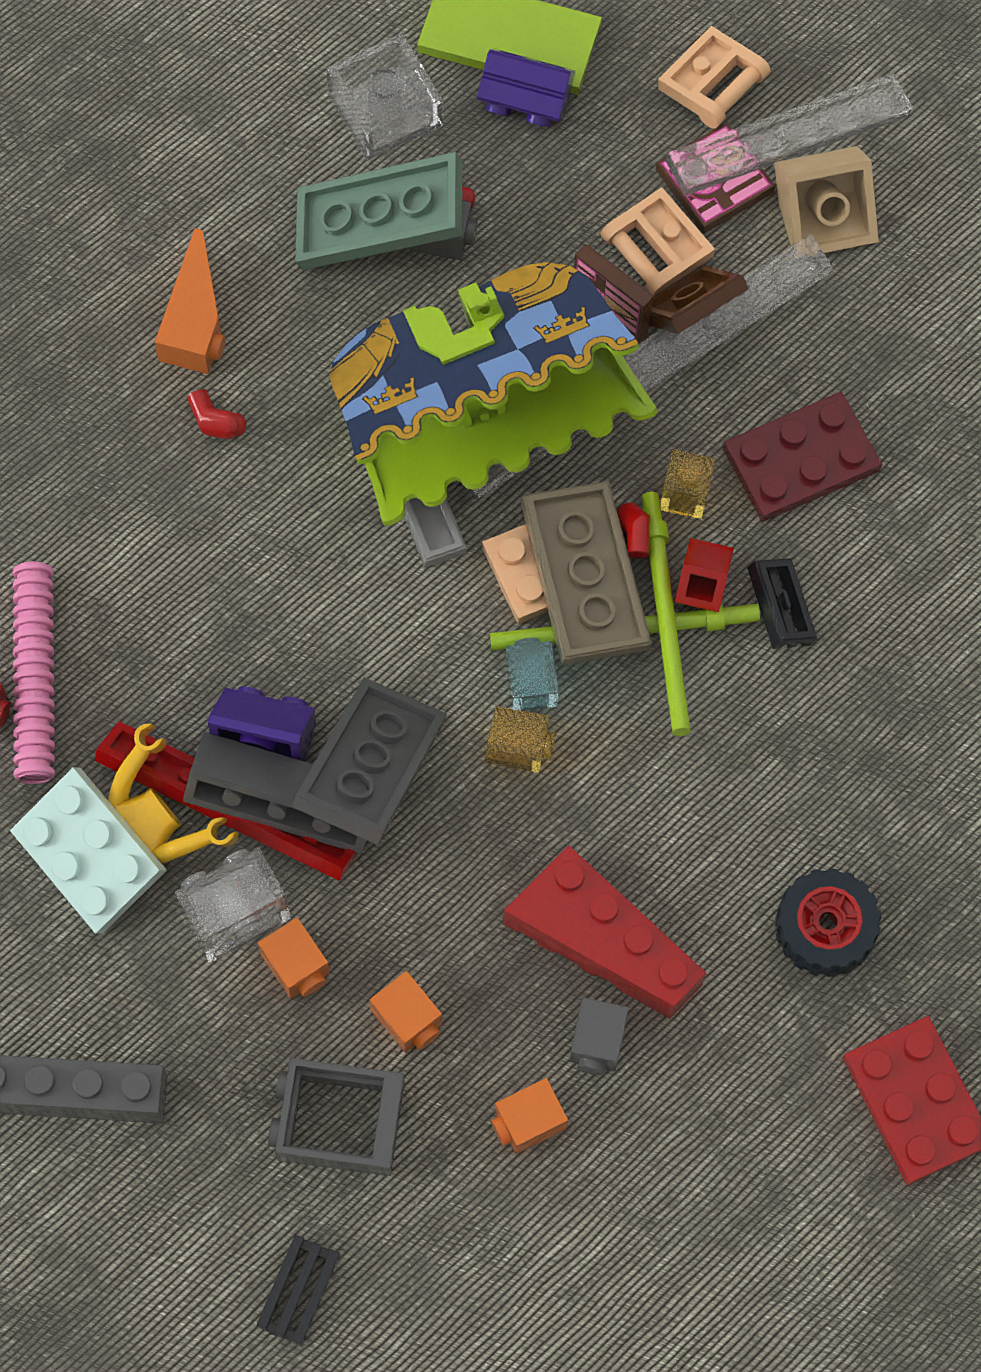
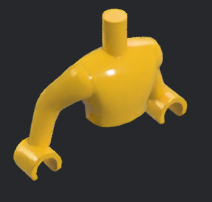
[108,724,239,864]

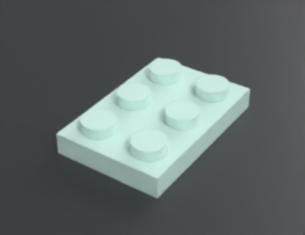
[10,767,167,934]

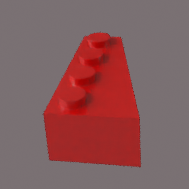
[503,845,706,1019]

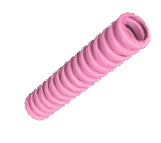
[13,561,55,784]

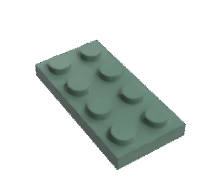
[295,152,462,270]

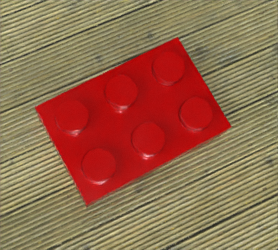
[843,1015,981,1186]

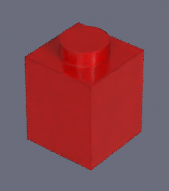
[675,538,734,612]

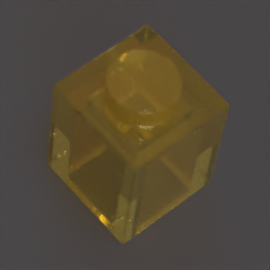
[660,449,716,519]
[486,706,556,773]

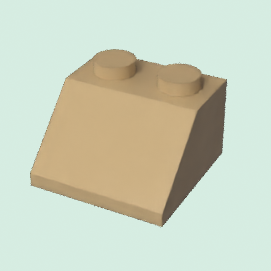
[774,146,879,258]

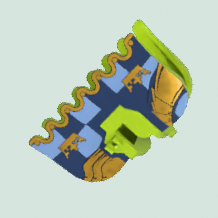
[329,262,658,526]

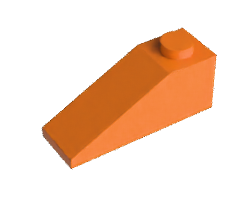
[155,228,226,374]

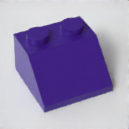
[208,686,316,762]

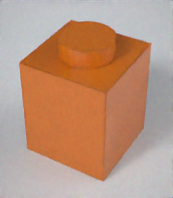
[257,917,330,999]
[369,970,442,1053]
[491,1078,568,1154]

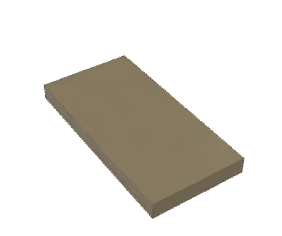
[521,481,652,665]

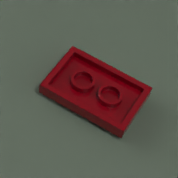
[723,391,882,522]

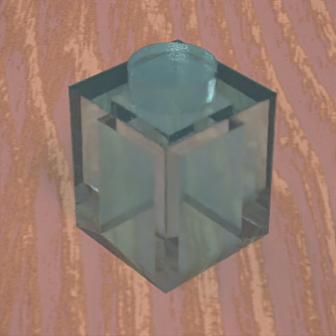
[505,638,559,712]

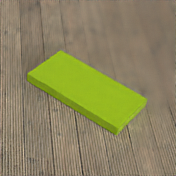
[417,0,602,95]

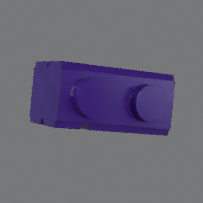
[477,49,576,127]

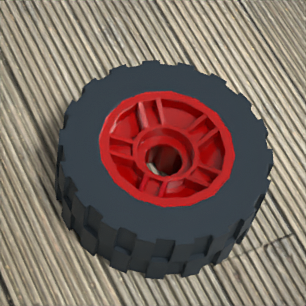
[775,868,881,977]

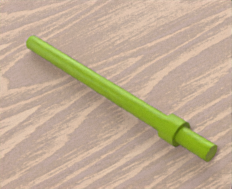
[641,492,691,736]
[490,603,760,651]

